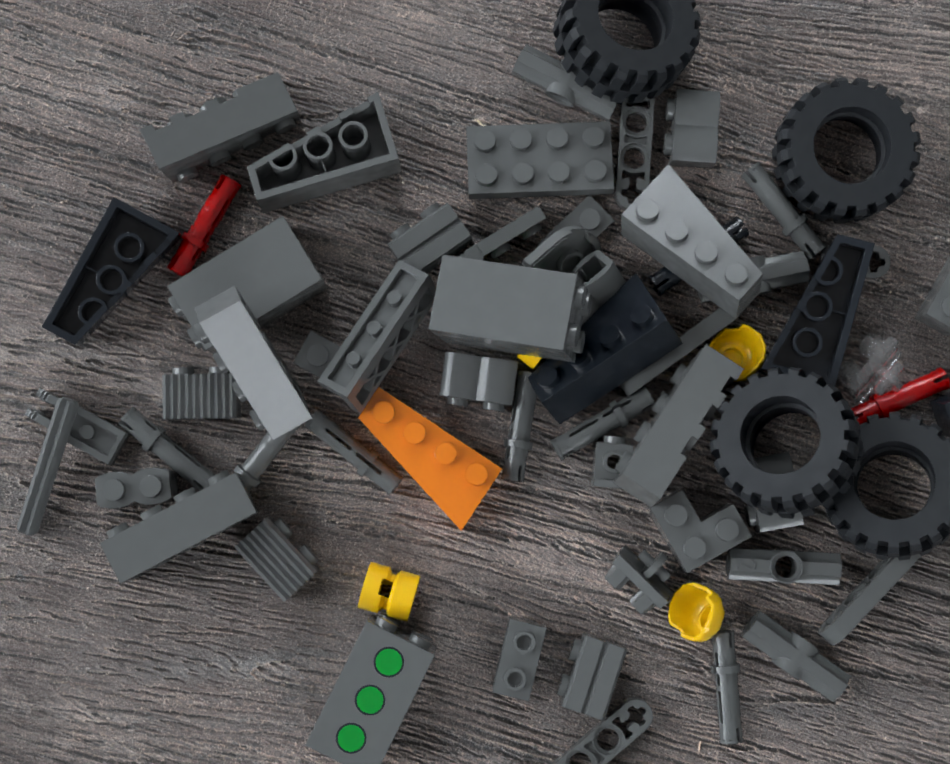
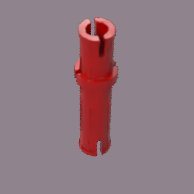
[166,174,242,277]
[851,367,950,425]

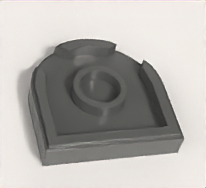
[523,226,602,273]

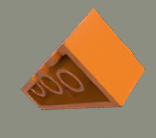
[358,387,502,531]

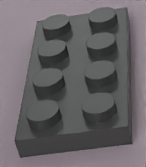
[466,121,615,199]

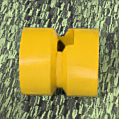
[357,562,420,622]

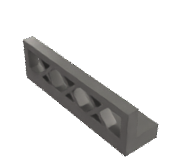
[318,260,436,414]

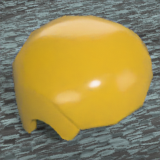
[709,324,767,382]
[668,582,725,642]

